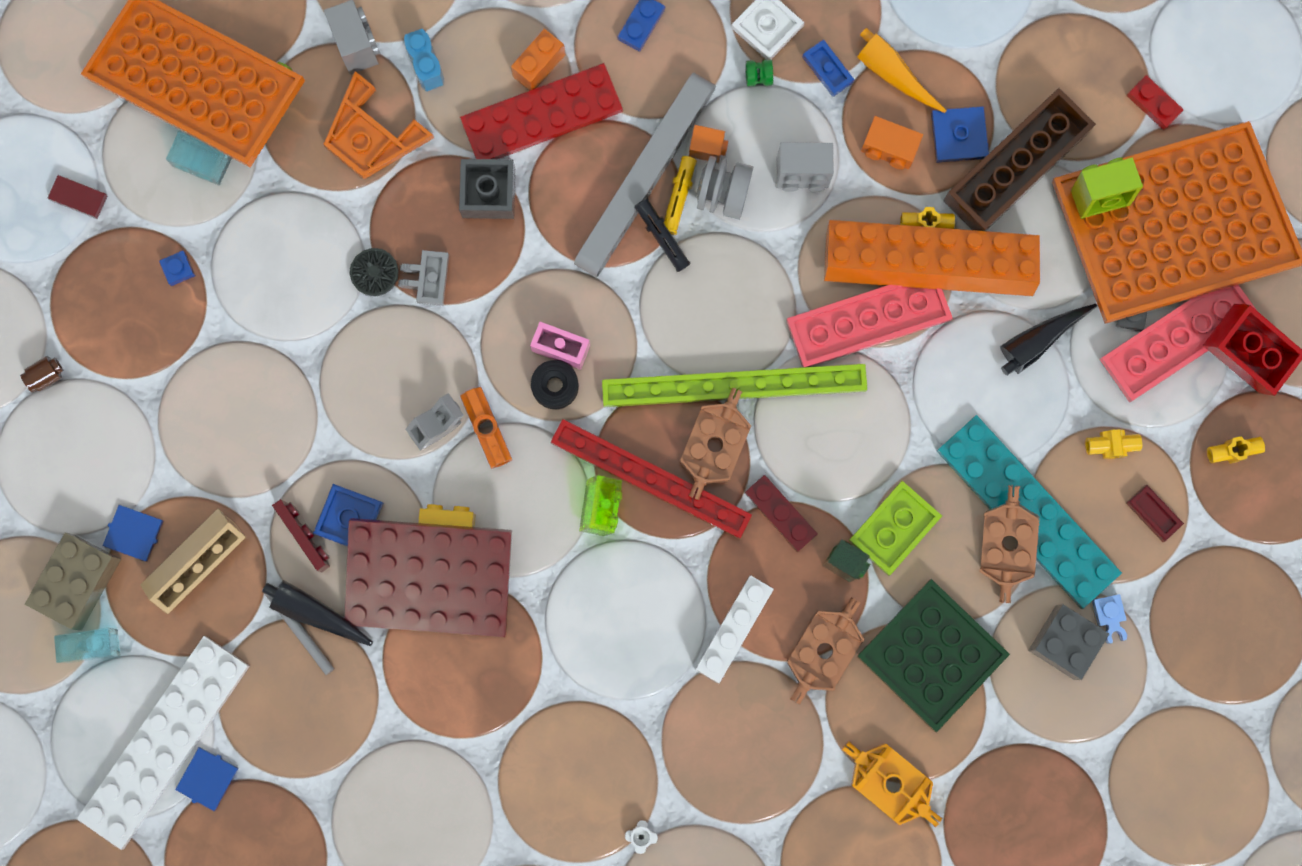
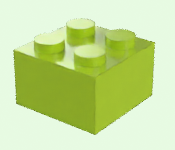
[1071,157,1143,219]

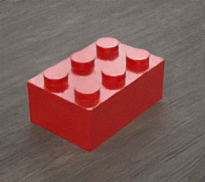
[1203,304,1302,396]

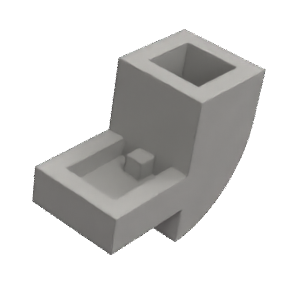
[405,393,463,451]

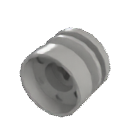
[697,155,754,220]

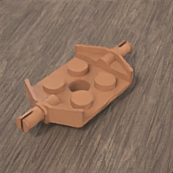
[680,388,751,500]
[980,485,1040,603]
[787,597,865,705]

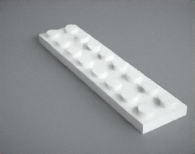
[77,636,250,850]

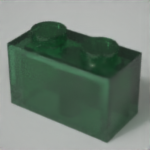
[823,539,870,582]

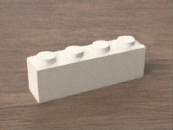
[695,575,774,683]

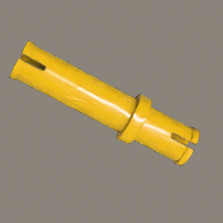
[664,156,697,235]

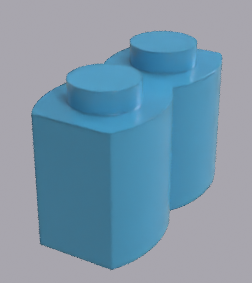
[404,29,444,92]

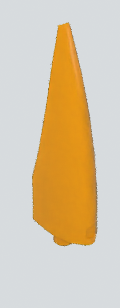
[857,28,947,113]

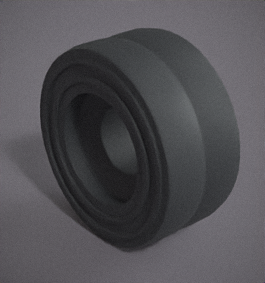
[531,360,579,409]

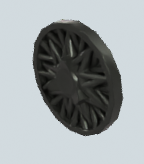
[349,248,399,297]

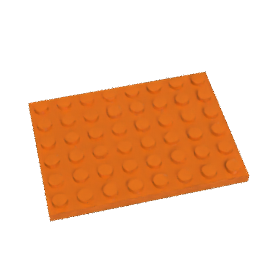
[1052,121,1302,324]

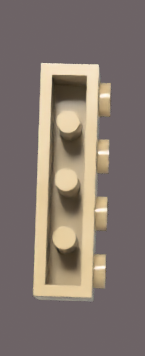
[140,509,246,614]

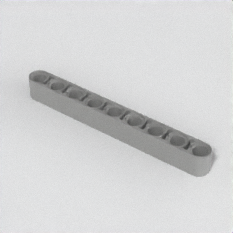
[574,72,716,278]

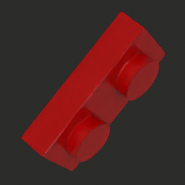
[1126,75,1184,130]

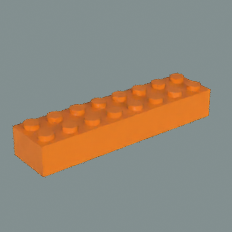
[824,220,1040,296]

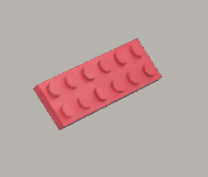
[786,285,953,368]
[1099,285,1256,402]

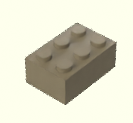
[24,532,121,631]

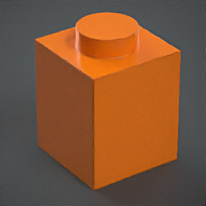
[689,125,729,163]

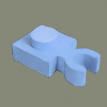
[1092,594,1127,644]

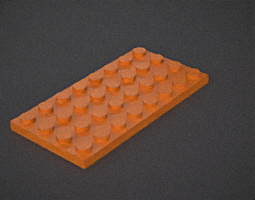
[81,0,305,168]

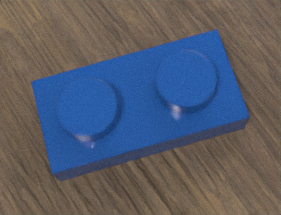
[618,0,665,52]
[802,40,855,97]

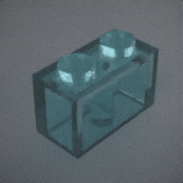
[166,131,232,186]
[54,628,120,663]

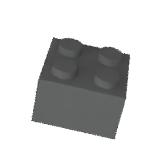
[459,159,516,219]
[1028,604,1109,680]

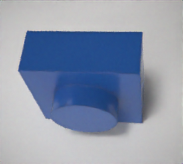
[159,251,195,286]

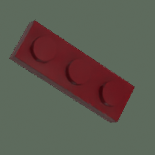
[745,475,818,552]
[272,499,330,573]

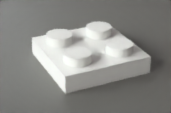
[731,0,804,60]

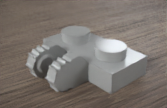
[398,250,449,306]

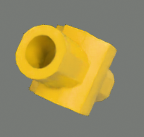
[900,207,955,229]
[1085,429,1142,459]
[1207,436,1265,463]

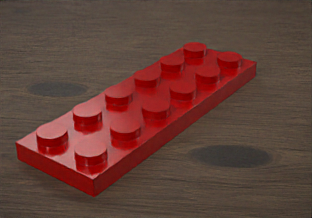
[460,63,623,159]

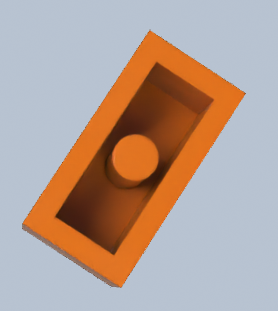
[511,28,565,90]
[861,116,923,170]

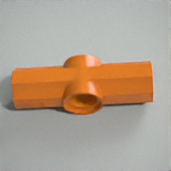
[460,387,513,469]

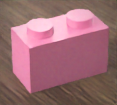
[530,322,590,370]

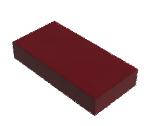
[47,175,108,219]
[1126,485,1184,542]

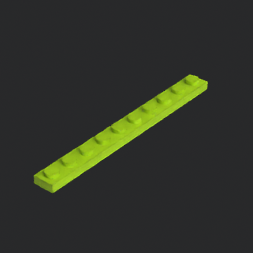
[602,364,867,407]

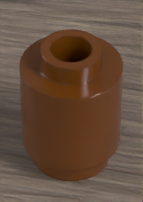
[20,356,64,393]

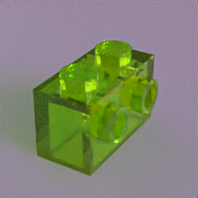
[579,475,622,536]

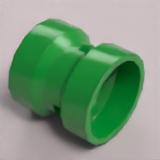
[745,59,773,87]

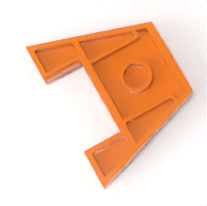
[324,71,434,179]

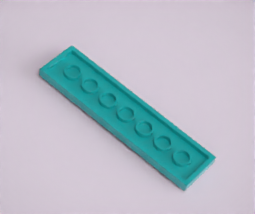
[937,415,1122,609]

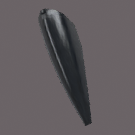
[1000,303,1098,376]
[262,580,373,646]

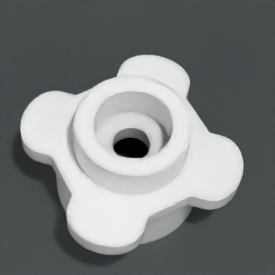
[625,820,658,854]

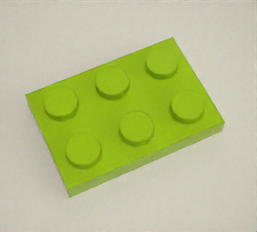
[849,481,942,576]

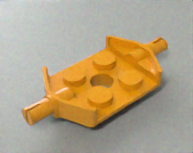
[842,741,942,827]

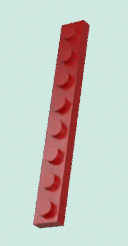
[550,419,752,539]

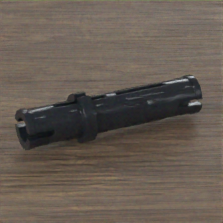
[634,197,691,272]

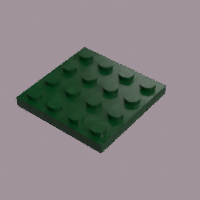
[857,579,1010,733]

